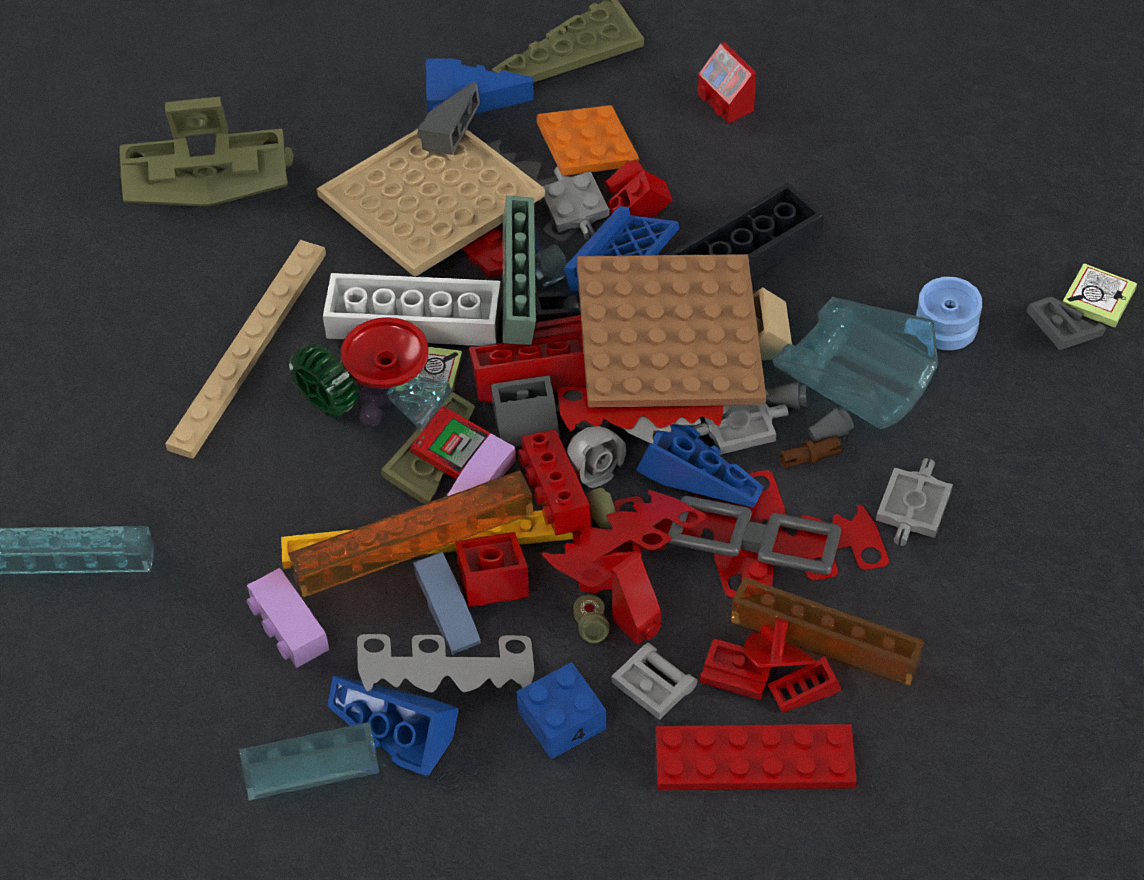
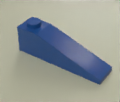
[426,59,534,114]

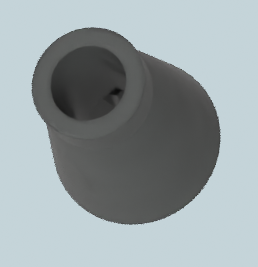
[766,381,809,410]
[807,407,854,442]

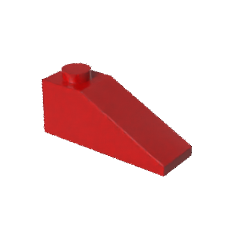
[612,552,661,645]

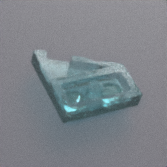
[387,376,452,430]

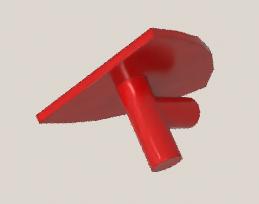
[744,618,815,668]

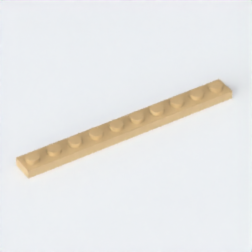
[165,240,326,459]

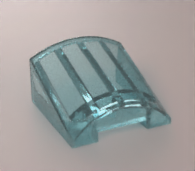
[773,297,938,429]

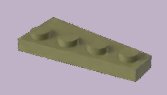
[381,391,475,507]

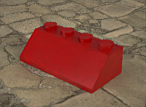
[469,331,586,403]

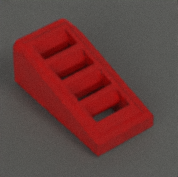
[768,656,842,713]

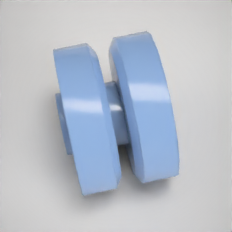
[915,277,982,350]

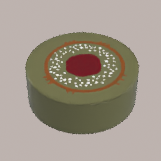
[573,595,605,623]

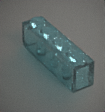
[239,722,379,800]

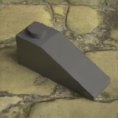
[418,82,480,155]

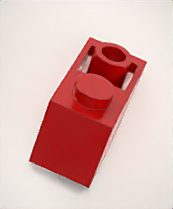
[606,170,673,218]

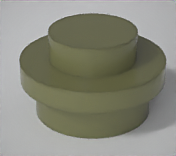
[578,612,610,643]

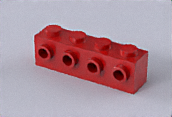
[518,429,591,536]

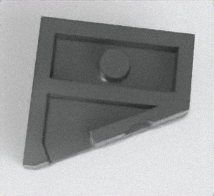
[1026,297,1106,350]

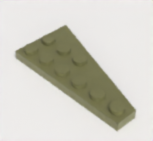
[492,0,644,83]

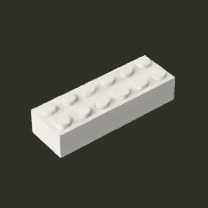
[323,273,502,346]

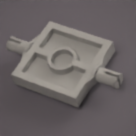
[542,167,610,239]
[691,403,788,455]
[876,458,953,546]

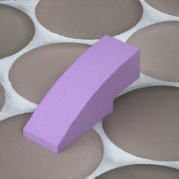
[439,434,516,520]

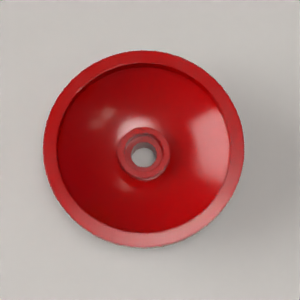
[341,317,429,388]

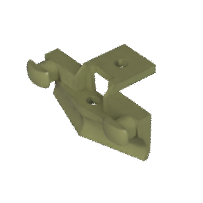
[119,97,294,207]

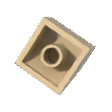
[753,287,792,360]

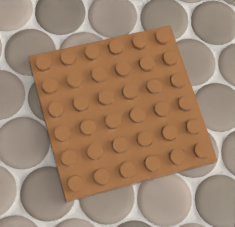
[577,254,766,407]

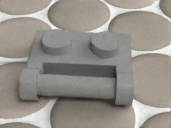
[612,643,698,720]

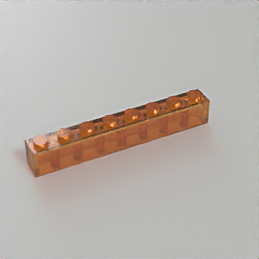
[288,470,533,597]

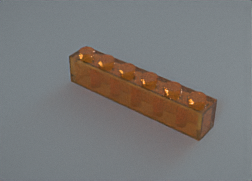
[731,577,925,686]

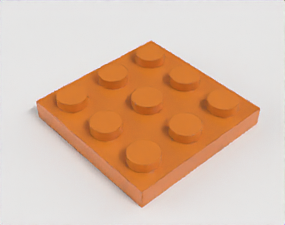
[536,105,639,176]

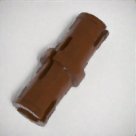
[779,435,842,469]

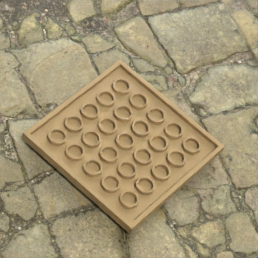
[317,129,545,277]

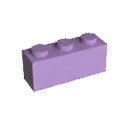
[247,568,329,668]

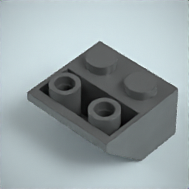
[491,376,560,450]

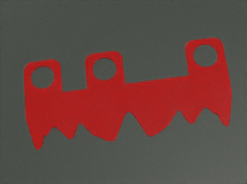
[557,387,724,431]
[613,470,785,551]
[542,490,707,587]
[714,504,889,597]

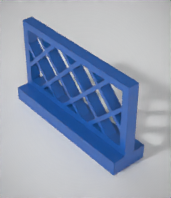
[564,206,680,291]

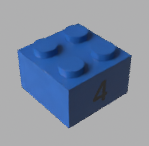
[516,662,606,759]

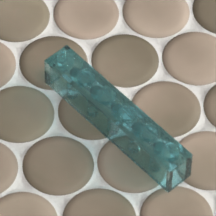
[0,526,154,574]

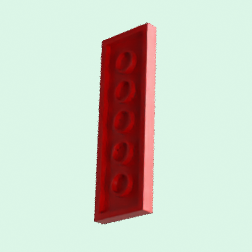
[656,724,856,791]

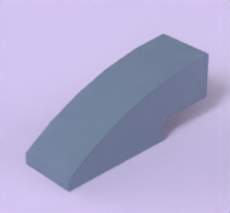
[414,552,481,655]

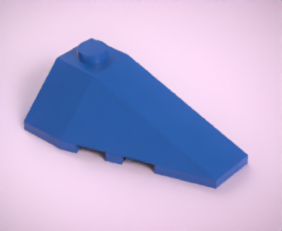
[636,424,764,508]
[327,675,459,776]

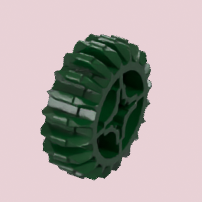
[289,343,359,418]

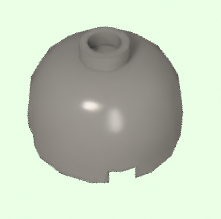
[567,426,626,488]

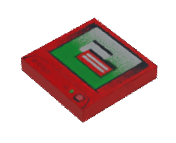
[410,406,491,480]

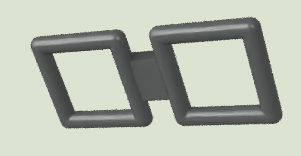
[668,496,842,575]

